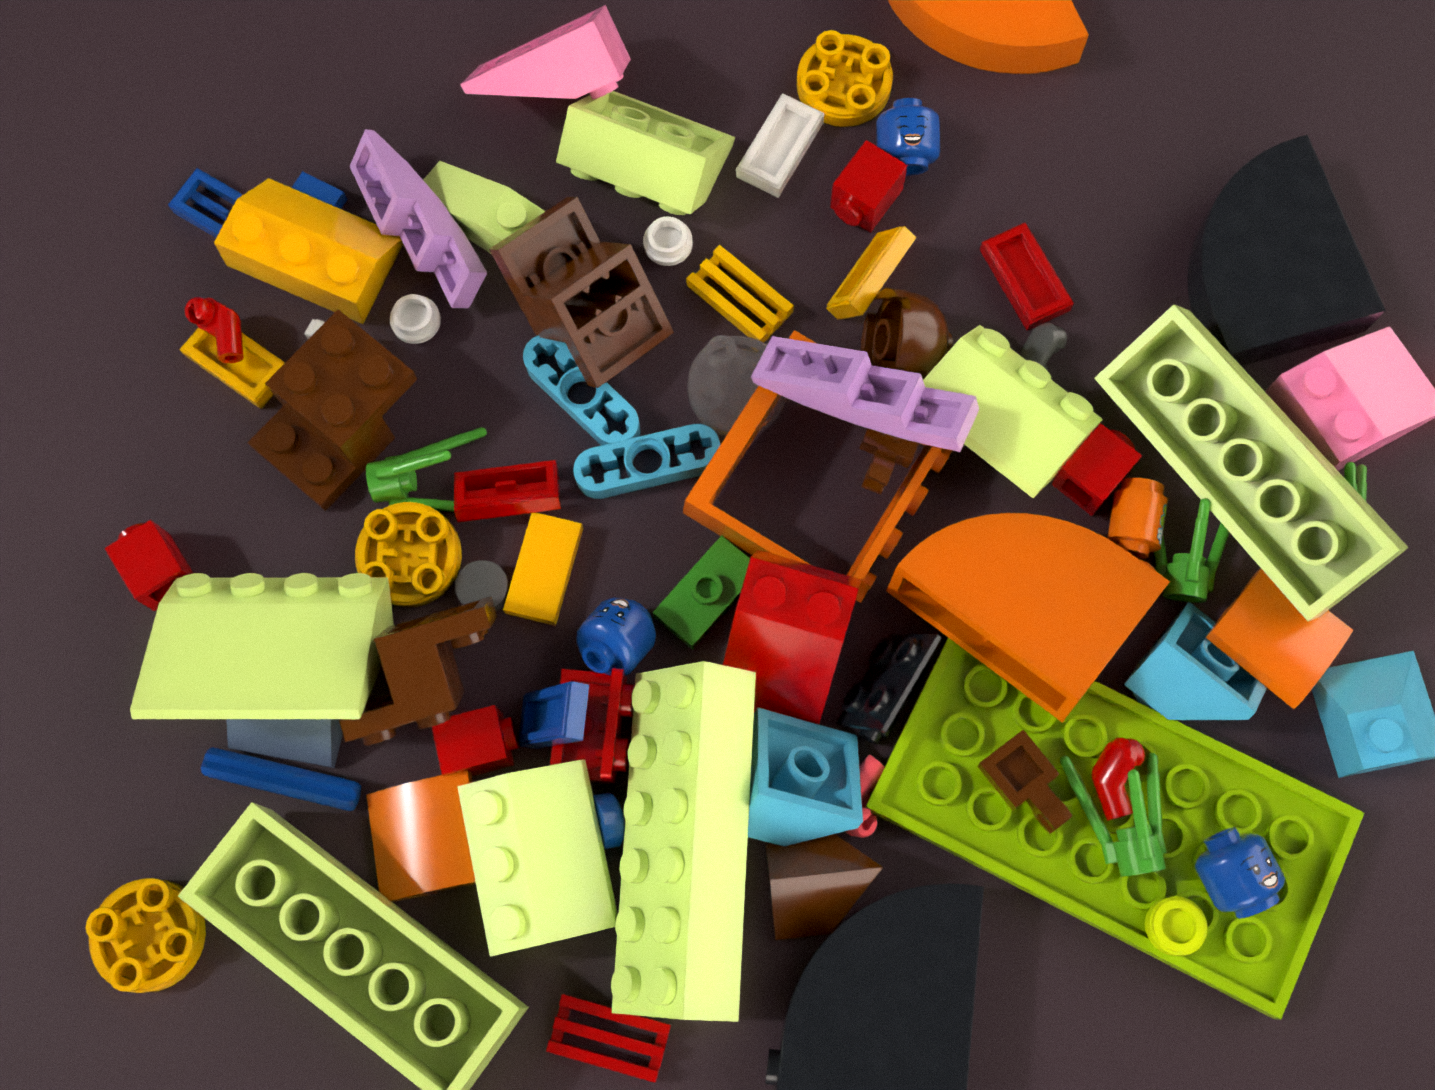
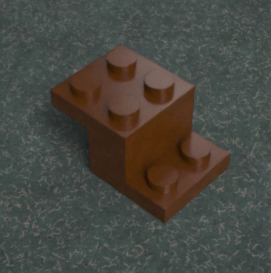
[489,197,674,388]
[247,309,417,511]
[339,596,497,745]

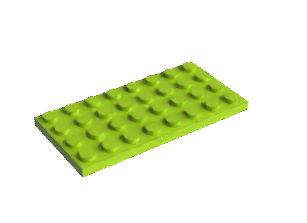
[865,638,1365,1020]

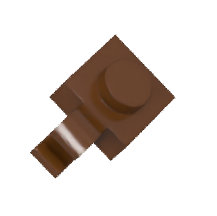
[859,428,919,495]
[977,730,1072,834]

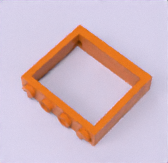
[683,330,952,603]

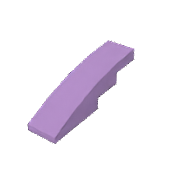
[350,129,487,308]
[751,336,979,452]

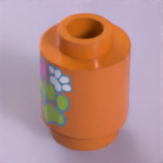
[1107,478,1168,559]

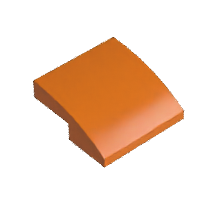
[1205,568,1353,709]
[366,770,476,902]

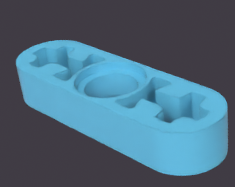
[523,336,641,445]
[573,424,720,499]

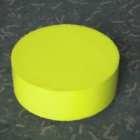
[1145,896,1208,956]

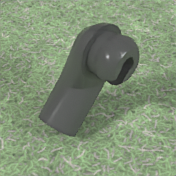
[1019,322,1067,372]

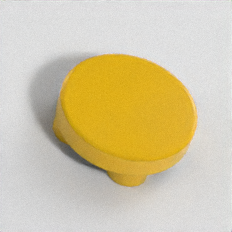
[797,30,893,127]
[355,502,462,607]
[86,878,206,993]

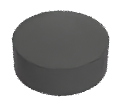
[455,560,510,612]

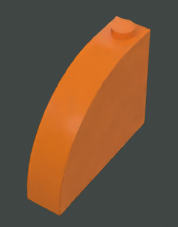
[888,0,1089,74]
[886,513,1170,723]

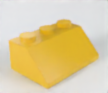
[214,178,403,324]

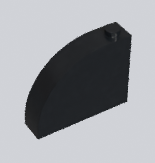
[1187,134,1386,366]
[765,883,984,1090]

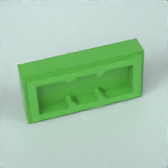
[652,535,750,650]

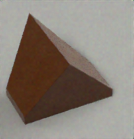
[764,834,883,940]

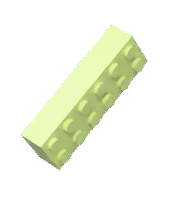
[1094,305,1409,621]
[611,661,756,1022]
[178,802,529,1090]

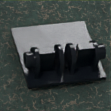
[837,634,942,745]

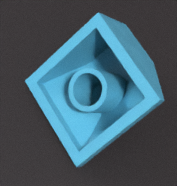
[1124,602,1267,720]
[1312,651,1435,778]
[748,708,863,846]

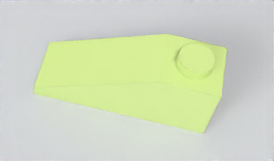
[423,161,545,254]

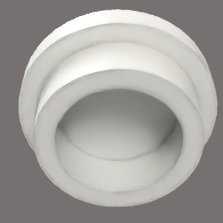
[643,216,693,266]
[390,294,441,344]

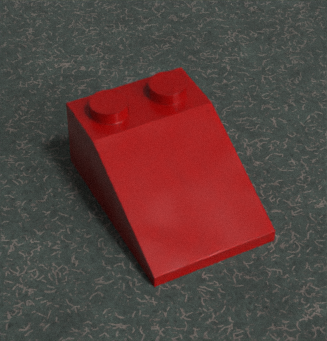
[723,550,861,724]

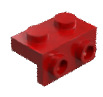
[550,668,635,785]

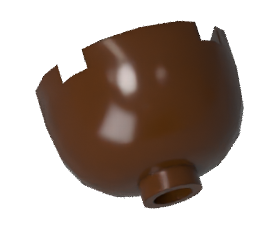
[861,288,953,380]

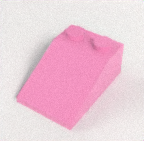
[460,5,631,100]
[1265,326,1435,471]

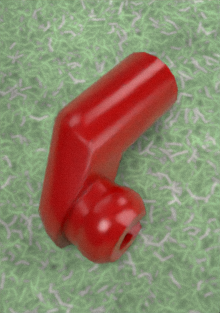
[185,297,244,363]
[1092,737,1145,821]

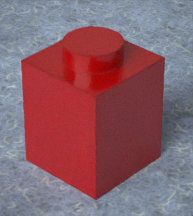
[830,140,908,233]
[1052,423,1142,516]
[104,519,193,611]
[432,705,520,776]

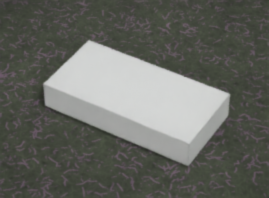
[736,93,825,198]

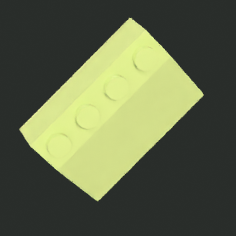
[130,573,394,719]

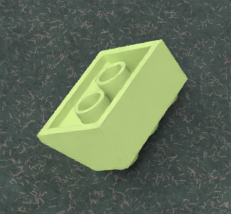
[556,91,735,215]
[923,325,1103,498]
[457,760,618,957]

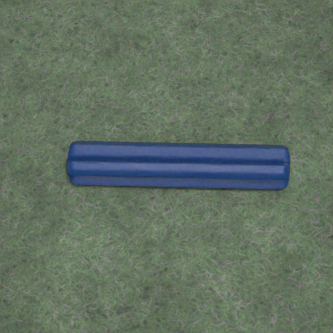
[201,747,361,811]

